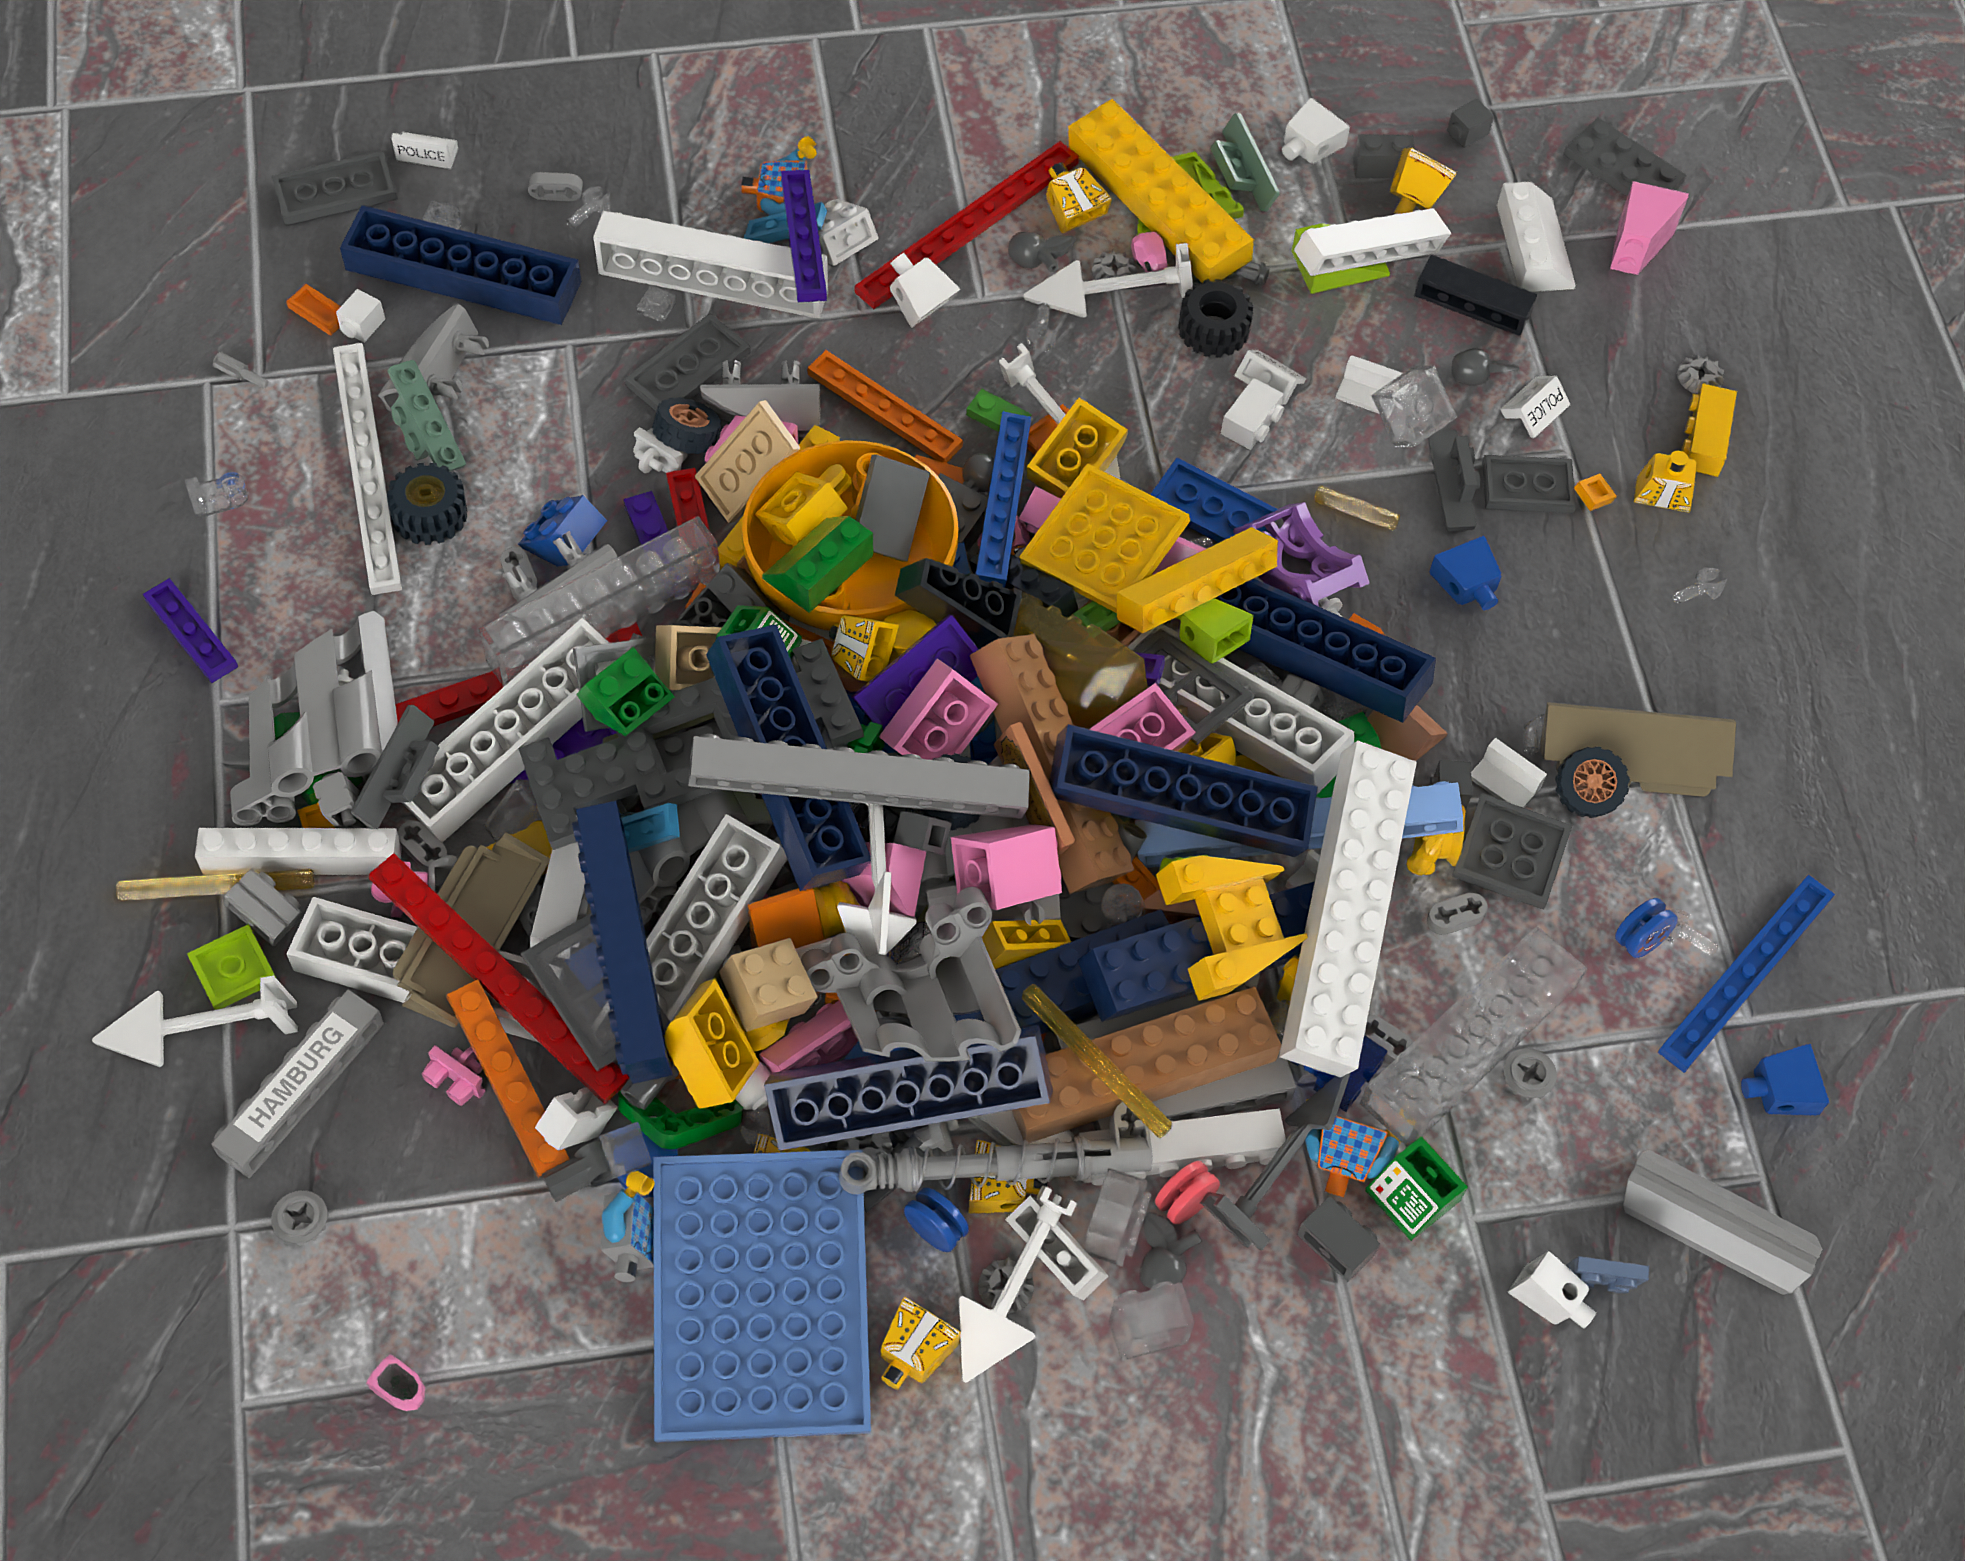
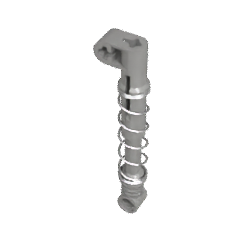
[839,1100,1152,1195]

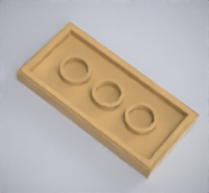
[695,400,800,523]

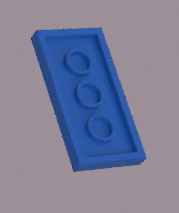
[1150,457,1279,543]

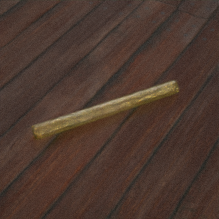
[116,869,315,901]
[1022,984,1173,1138]

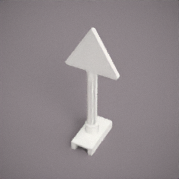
[1024,243,1193,318]
[999,343,1120,479]
[866,804,891,954]
[723,902,917,1004]
[92,975,298,1067]
[959,1185,1077,1382]

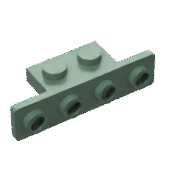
[1210,113,1280,212]
[387,360,466,472]

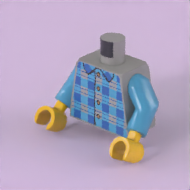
[601,1171,655,1282]

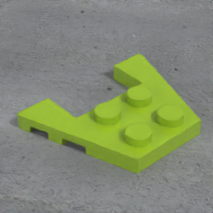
[1137,151,1244,235]

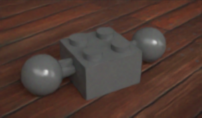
[938,454,994,554]

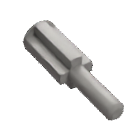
[213,352,268,388]

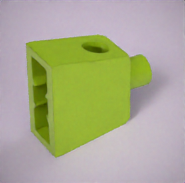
[1176,598,1253,664]

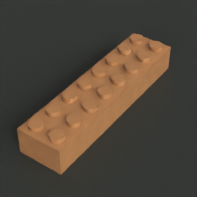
[969,634,1134,894]
[1012,986,1281,1143]

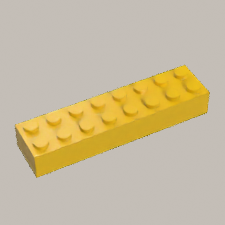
[1068,99,1254,284]

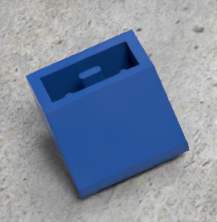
[518,495,607,567]

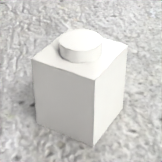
[336,289,385,343]

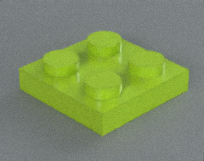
[187,924,276,1010]

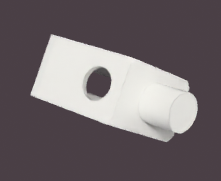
[1282,98,1350,163]
[890,253,960,327]
[1508,1251,1596,1329]

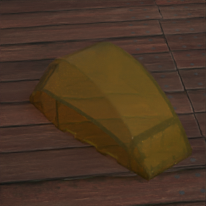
[1013,588,1148,729]

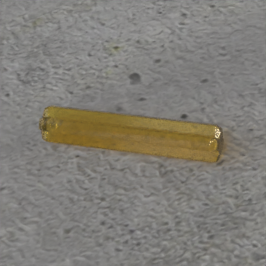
[1314,485,1400,530]

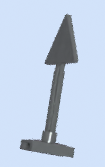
[1200,1073,1350,1250]

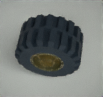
[387,462,467,545]

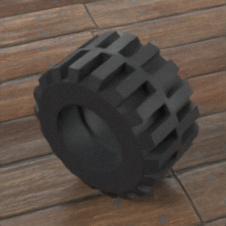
[1178,279,1253,358]

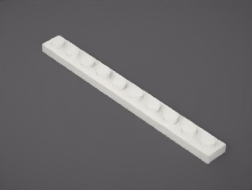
[333,343,402,595]

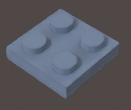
[1565,1256,1649,1293]

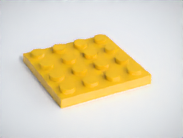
[1019,463,1191,613]

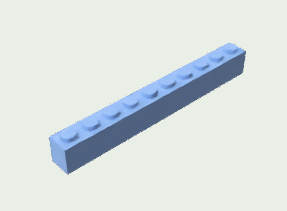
[1135,781,1464,868]

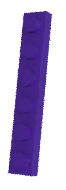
[781,170,827,303]

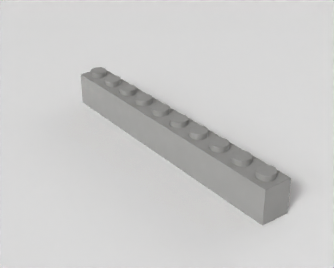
[688,734,1029,819]

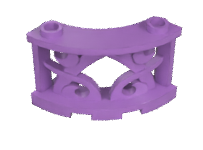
[1233,502,1370,606]

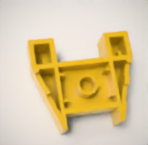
[1156,855,1308,1001]

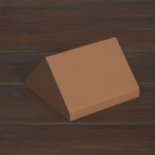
[1367,705,1448,761]

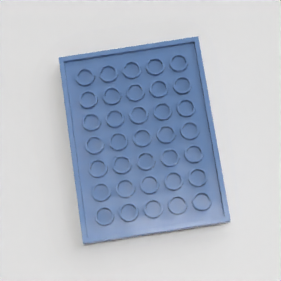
[653,1150,871,1442]

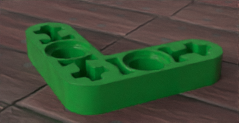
[617,1090,743,1149]

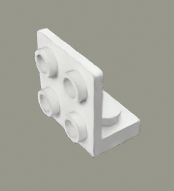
[818,199,879,266]

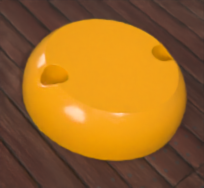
[742,440,959,631]

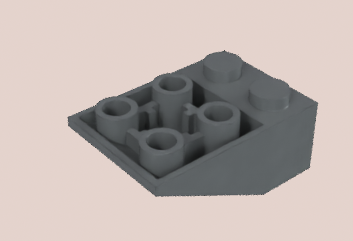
[672,563,782,627]

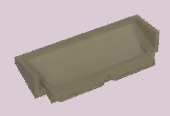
[1539,702,1736,797]
[392,832,550,1028]

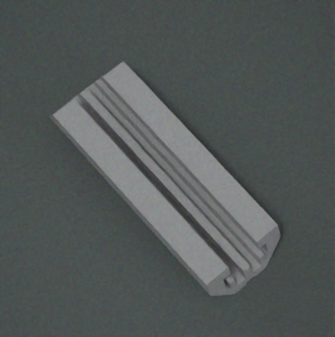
[1623,1150,1823,1295]

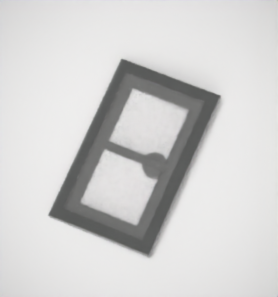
[520,913,671,1071]

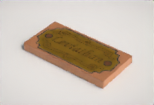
[994,722,1075,857]

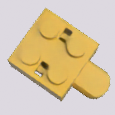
[755,464,852,547]

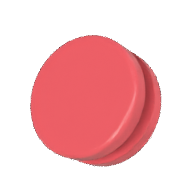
[1155,1161,1220,1225]

